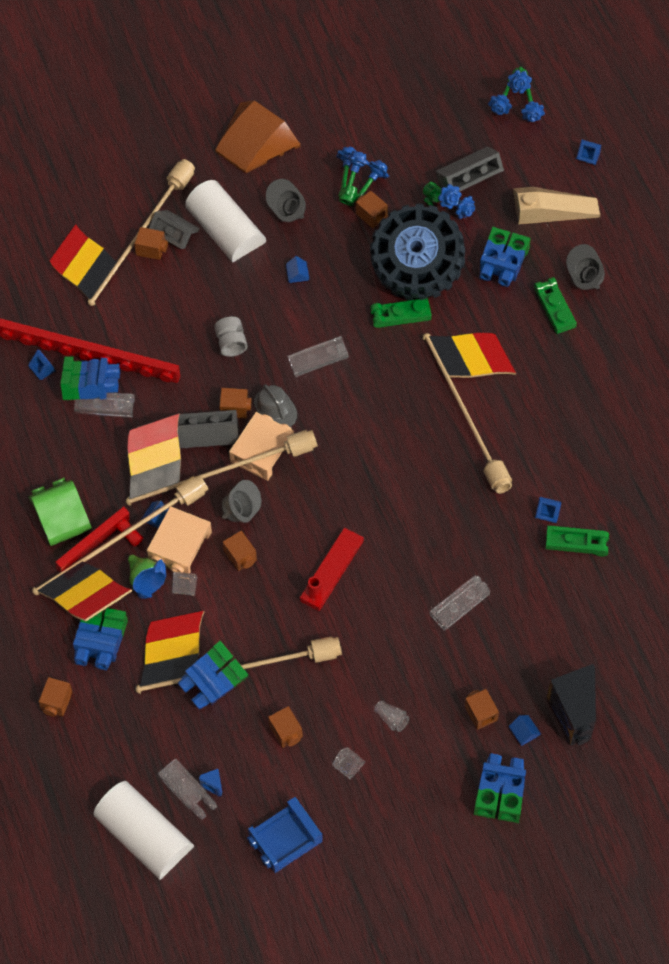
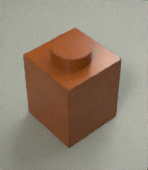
[356,191,388,228]
[135,227,168,260]
[220,388,252,419]
[223,531,257,571]
[39,677,73,717]
[465,689,499,730]
[268,706,303,748]

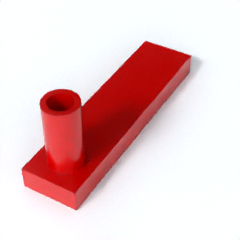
[56,507,144,573]
[300,528,364,611]

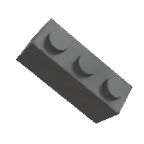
[435,146,504,192]
[171,410,239,448]

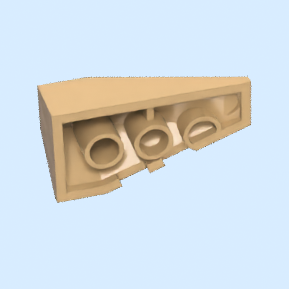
[513,187,600,224]

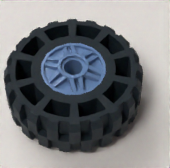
[370,203,465,301]

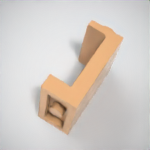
[229,412,294,481]
[147,506,212,576]

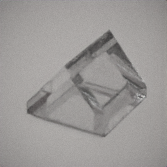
[172,572,198,596]
[332,747,365,779]

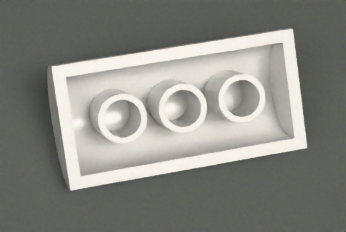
[186,180,266,263]
[94,781,194,880]

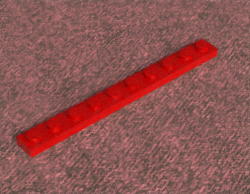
[0,318,180,383]

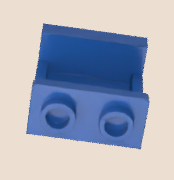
[247,797,322,873]

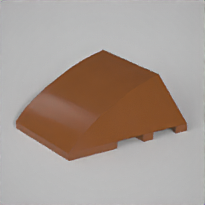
[215,100,301,174]

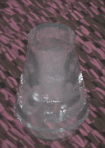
[374,700,409,732]

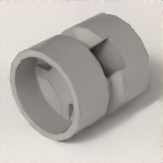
[214,317,247,357]

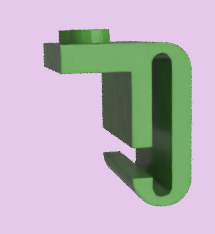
[28,478,92,546]

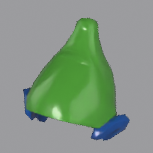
[128,555,166,599]

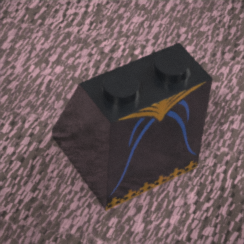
[547,664,596,746]

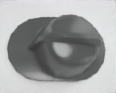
[266,179,306,222]
[566,244,605,290]
[254,384,297,427]
[221,480,262,523]

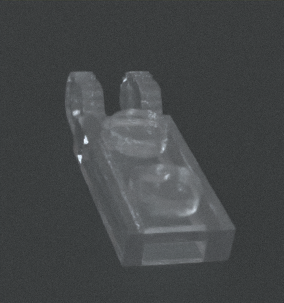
[158,758,217,819]

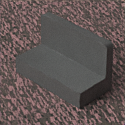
[149,210,200,249]

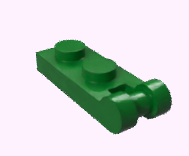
[534,277,577,334]
[370,298,432,328]
[545,526,609,557]

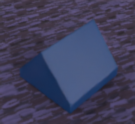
[576,139,601,165]
[286,256,309,283]
[28,350,56,380]
[535,497,562,523]
[141,501,169,529]
[509,715,541,746]
[199,769,222,797]

